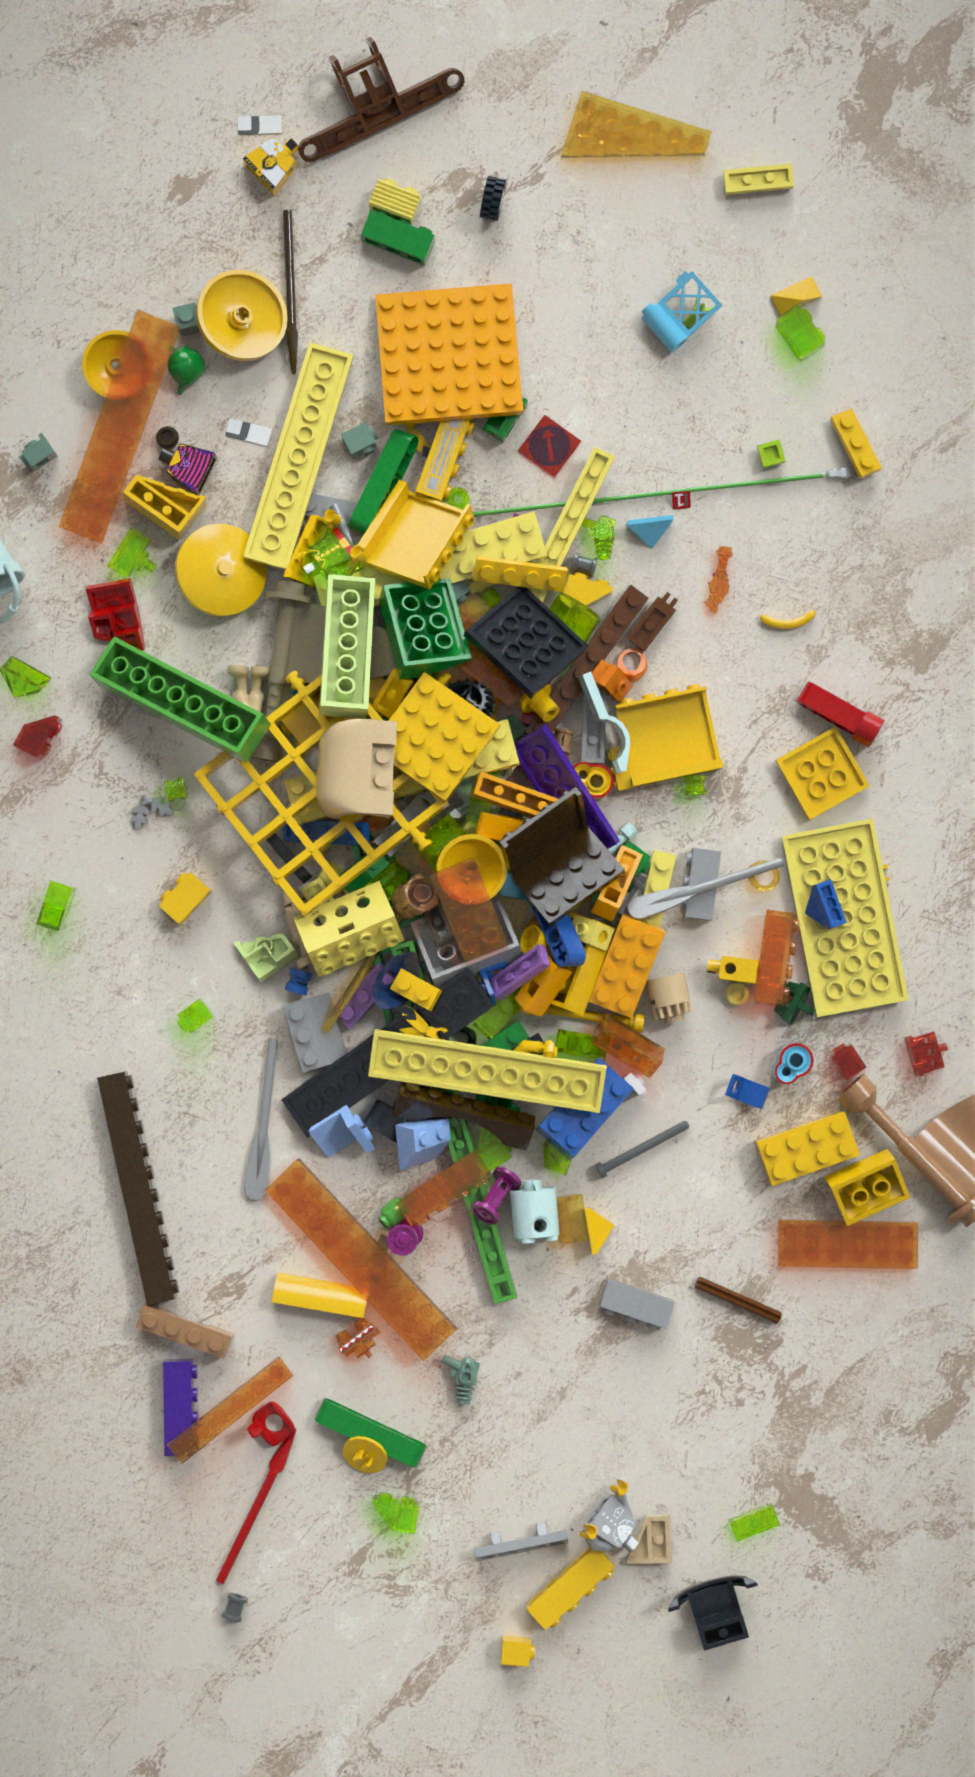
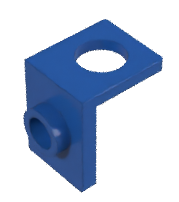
[480,961,507,1005]
[725,1074,770,1109]

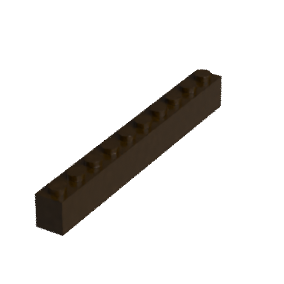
[97,1071,179,1305]

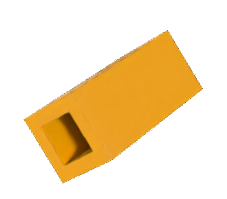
[514,955,572,1017]

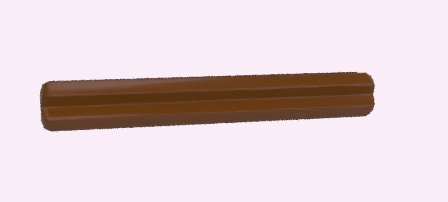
[695,1277,782,1324]

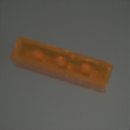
[754,910,799,1007]
[396,1149,491,1226]

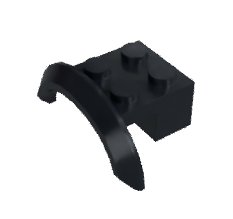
[668,1575,758,1651]

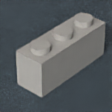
[680,848,721,921]
[599,1278,675,1331]

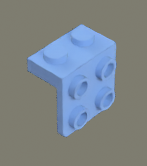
[309,1105,375,1157]

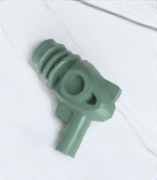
[440,1354,480,1405]

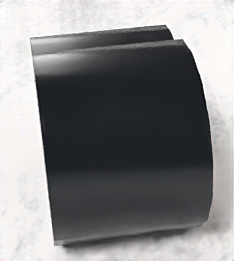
[363,1099,409,1143]

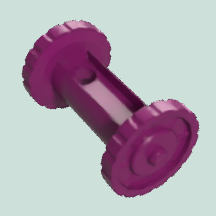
[471,1167,522,1225]
[387,1217,424,1256]

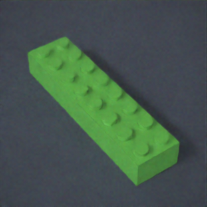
[89,637,271,763]

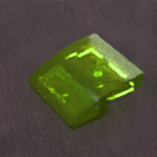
[549,592,601,643]

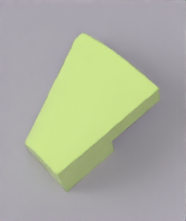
[234,933,299,983]

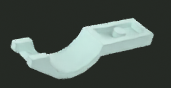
[578,672,630,774]

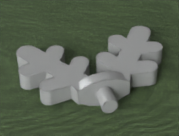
[131,794,173,829]

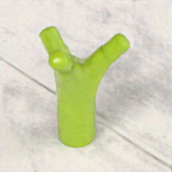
[683,299,713,329]

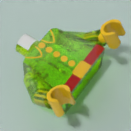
[303,509,367,581]

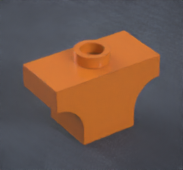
[592,660,634,703]

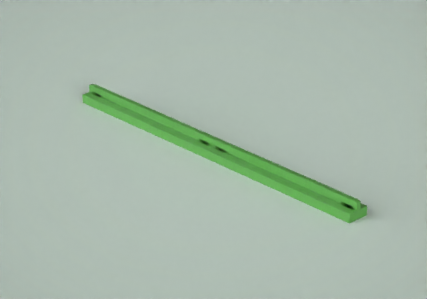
[391,940,518,1304]

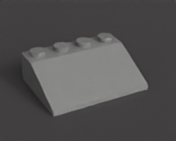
[411,893,523,988]

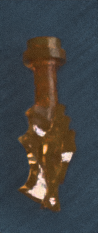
[703,546,733,614]

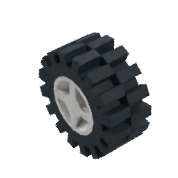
[480,176,506,221]

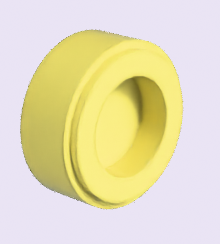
[725,982,749,1005]

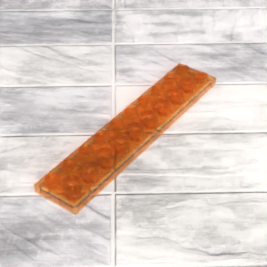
[58,310,181,544]
[265,1158,458,1361]

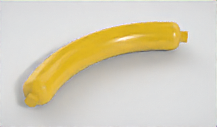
[759,610,816,629]

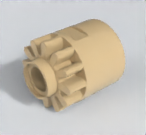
[646,972,693,1024]

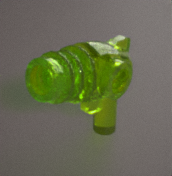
[581,515,616,560]

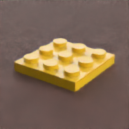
[775,726,870,820]

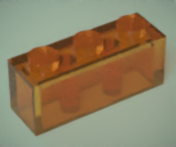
[591,1013,665,1079]

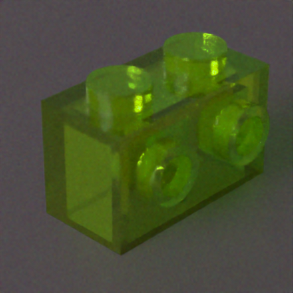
[413,814,466,871]

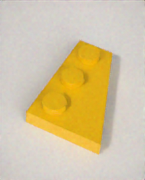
[283,515,328,588]

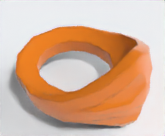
[617,648,647,682]

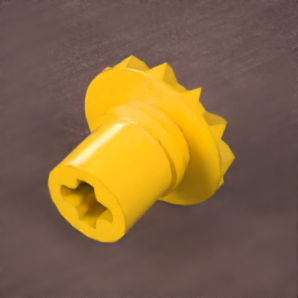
[518,684,560,722]

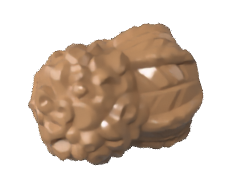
[391,874,439,919]

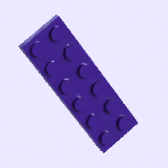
[514,724,620,849]

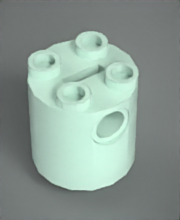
[510,1179,560,1243]

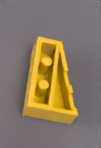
[123,475,206,540]

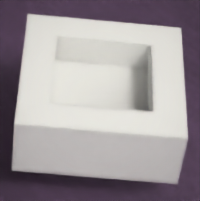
[623,1072,646,1096]

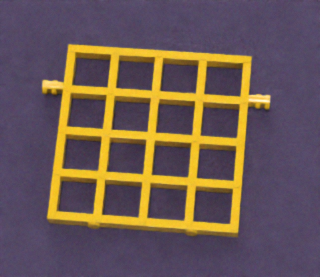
[194,671,449,917]

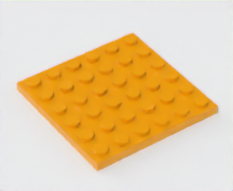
[375,283,523,426]

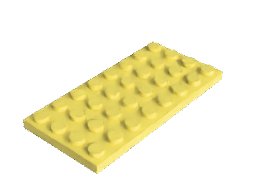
[782,818,909,1017]

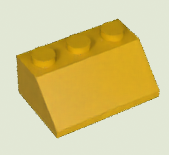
[824,1149,911,1226]

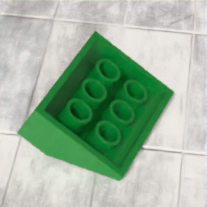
[379,578,472,680]

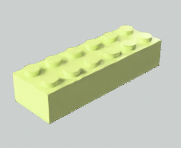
[319,575,375,719]

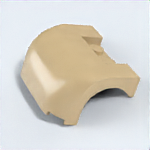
[316,719,397,819]

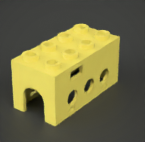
[293,881,405,977]

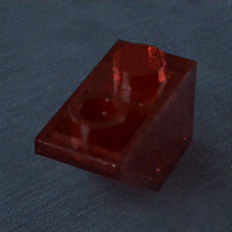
[13,715,63,760]

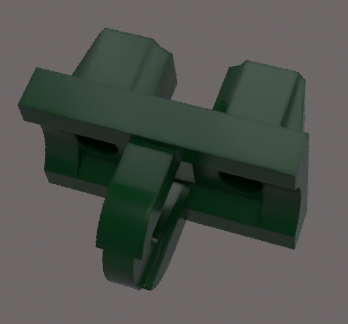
[774,981,816,1025]

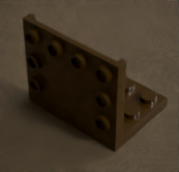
[499,787,625,927]

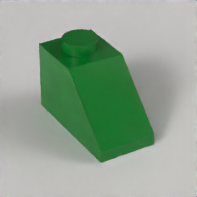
[338,846,390,893]

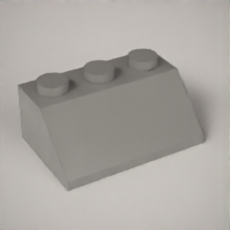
[283,993,347,1072]

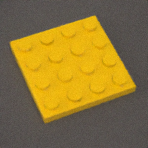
[389,672,501,802]

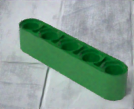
[349,429,419,534]
[314,1398,427,1468]

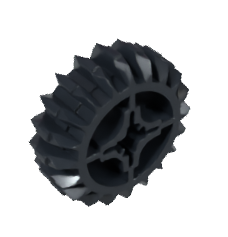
[448,677,496,719]

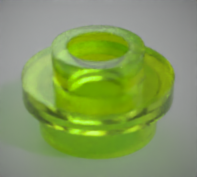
[447,487,470,510]

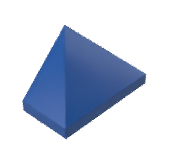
[805,879,847,929]

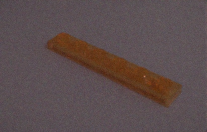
[167,1356,294,1464]

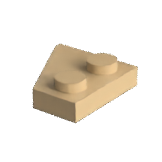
[627,1515,672,1564]

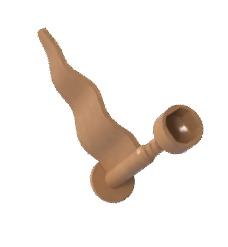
[837,1073,975,1227]

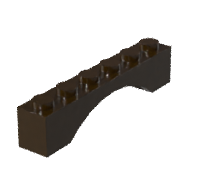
[392,1082,535,1151]

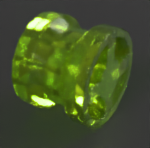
[684,775,707,796]
[164,776,188,802]

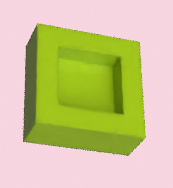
[757,439,786,469]

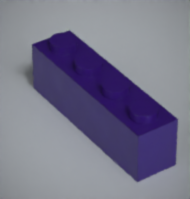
[163,1359,199,1456]

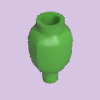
[378,1192,416,1228]

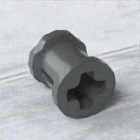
[571,552,598,578]
[221,1592,248,1622]

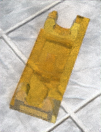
[556,1194,588,1244]

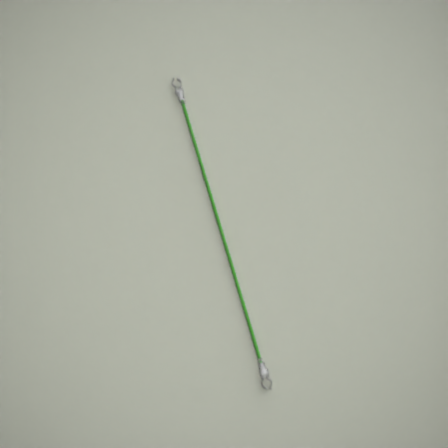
[473,466,859,517]

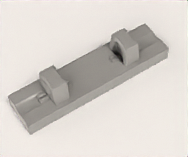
[373,790,436,858]
[474,1522,568,1561]

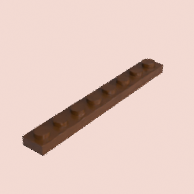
[524,584,649,735]

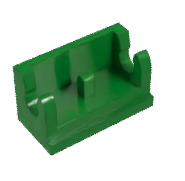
[482,397,528,443]

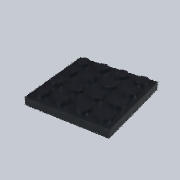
[463,586,589,699]

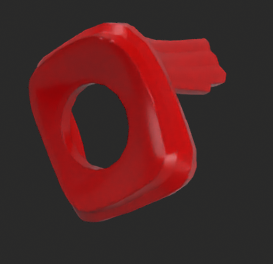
[247,1401,295,1446]

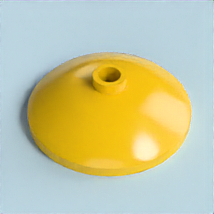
[82,330,151,400]
[437,834,507,904]

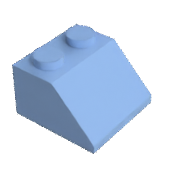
[395,1117,451,1170]

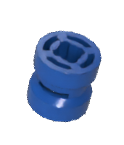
[285,968,313,996]

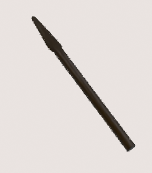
[283,209,298,374]

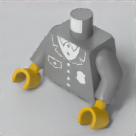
[579,1479,638,1553]

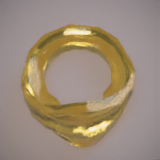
[748,860,780,891]

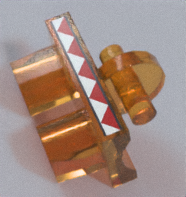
[336,1318,380,1358]

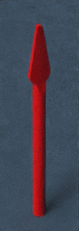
[216,1428,297,1584]

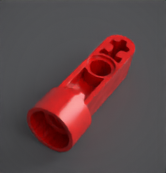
[796,681,885,748]

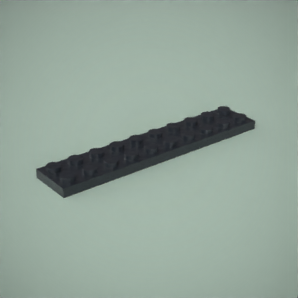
[281,968,496,1138]

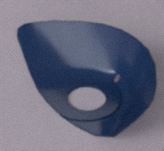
[372,952,420,1009]

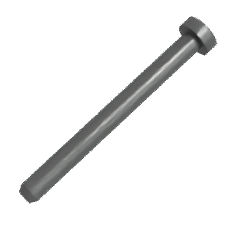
[595,1121,690,1179]

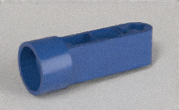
[529,902,586,967]

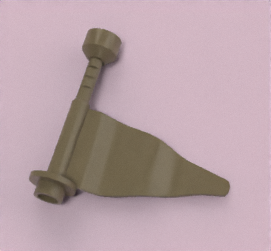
[250,581,396,762]

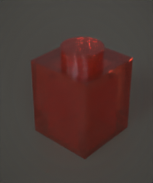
[829,1043,867,1080]

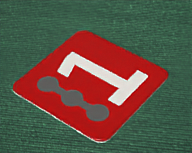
[672,491,691,509]

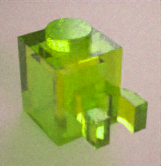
[177,998,215,1034]

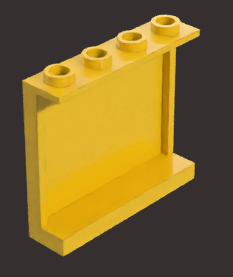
[358,480,474,590]
[615,684,723,788]

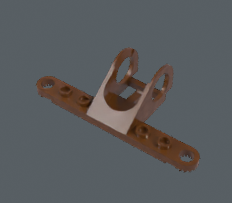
[298,37,465,163]

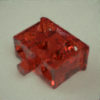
[904,1031,948,1076]

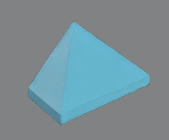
[626,515,673,548]

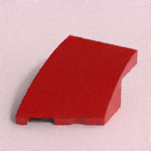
[85,578,145,650]

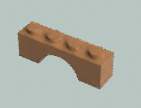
[136,1303,234,1359]

